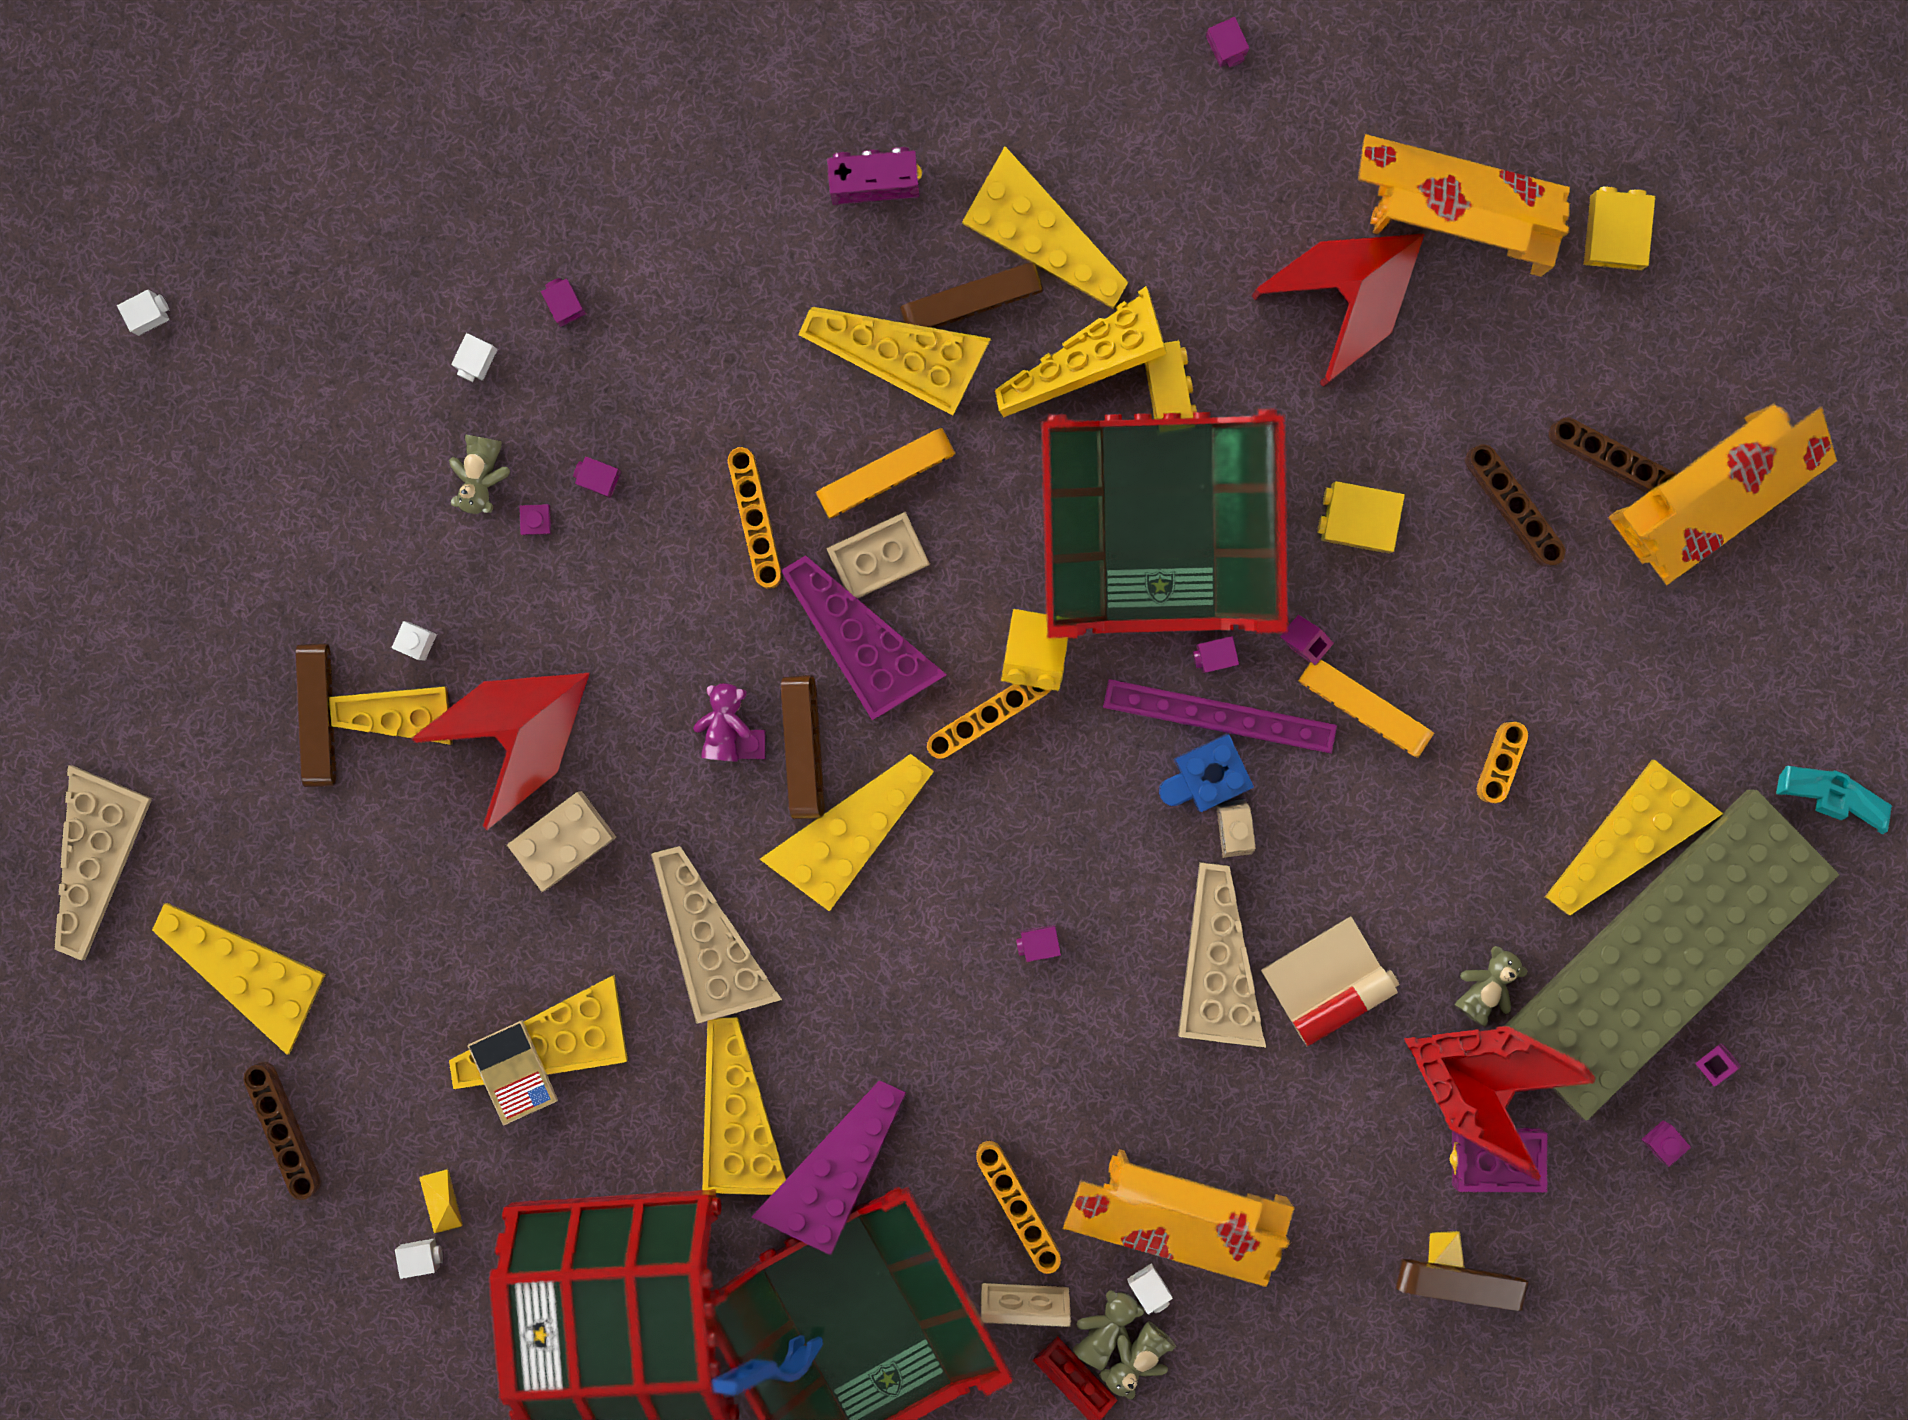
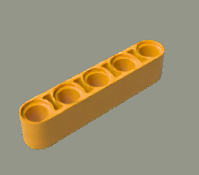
[816,428,956,519]
[728,447,782,589]
[1298,659,1434,758]
[927,684,1051,758]
[976,1141,1061,1274]

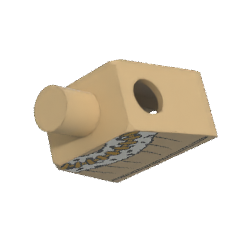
[1216,799,1255,858]

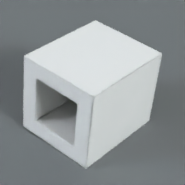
[117,290,169,336]
[451,333,498,382]
[392,621,437,661]
[395,1238,443,1279]
[1127,1263,1173,1314]

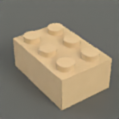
[507,791,617,892]

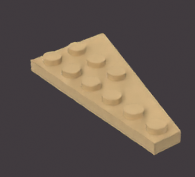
[55,765,152,961]
[651,846,782,1024]
[1178,862,1266,1048]

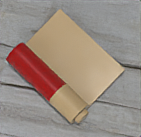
[1261,916,1400,1047]

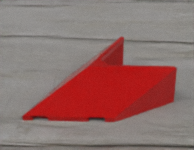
[1251,234,1424,387]
[412,673,590,830]
[1404,1026,1596,1182]

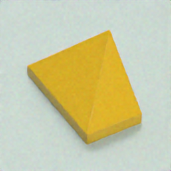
[419,1169,463,1233]
[1428,1231,1465,1268]

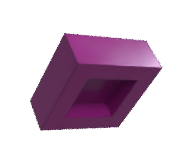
[519,504,551,535]
[736,730,766,759]

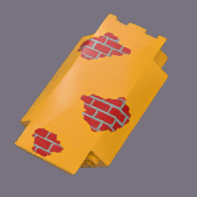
[1358,134,1570,277]
[1608,404,1837,586]
[1063,1149,1294,1287]

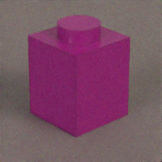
[1206,16,1249,68]
[541,278,586,327]
[573,456,621,498]
[1280,614,1334,665]
[1192,636,1239,673]
[1016,925,1061,962]
[1695,1043,1741,1087]
[1641,1121,1691,1166]

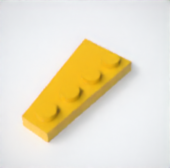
[329,686,453,745]

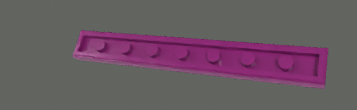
[1103,679,1337,754]

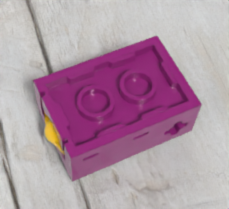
[827,147,922,205]
[1450,1128,1547,1192]

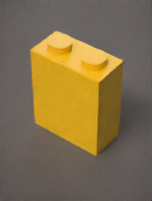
[1584,187,1655,270]
[1318,481,1405,554]
[1001,609,1068,691]

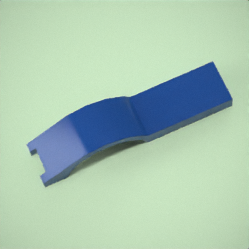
[712,1335,823,1395]

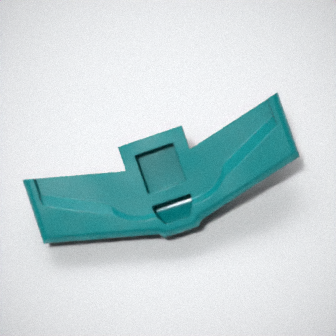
[1776,766,1892,834]

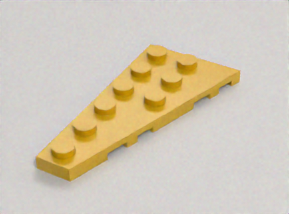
[962,147,1128,309]
[995,286,1167,418]
[798,307,991,415]
[760,754,934,911]
[1545,760,1723,915]
[152,903,326,1055]
[449,974,628,1089]
[702,1017,786,1195]

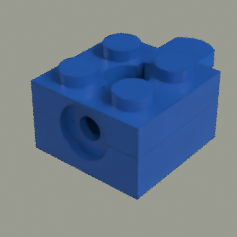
[1159,734,1254,812]

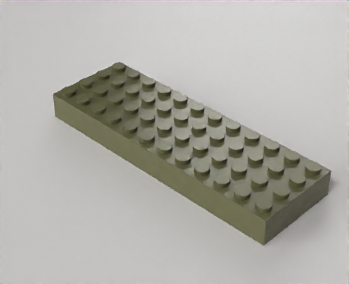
[1505,789,1839,1121]

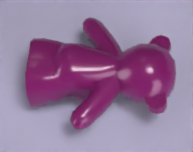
[693,683,751,762]

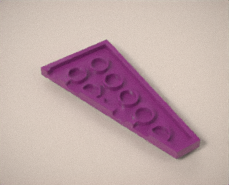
[781,555,947,720]
[752,1080,906,1255]

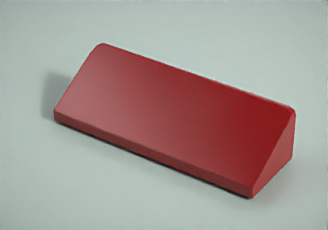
[1033,1337,1117,1420]

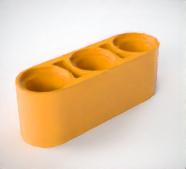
[1477,722,1528,803]

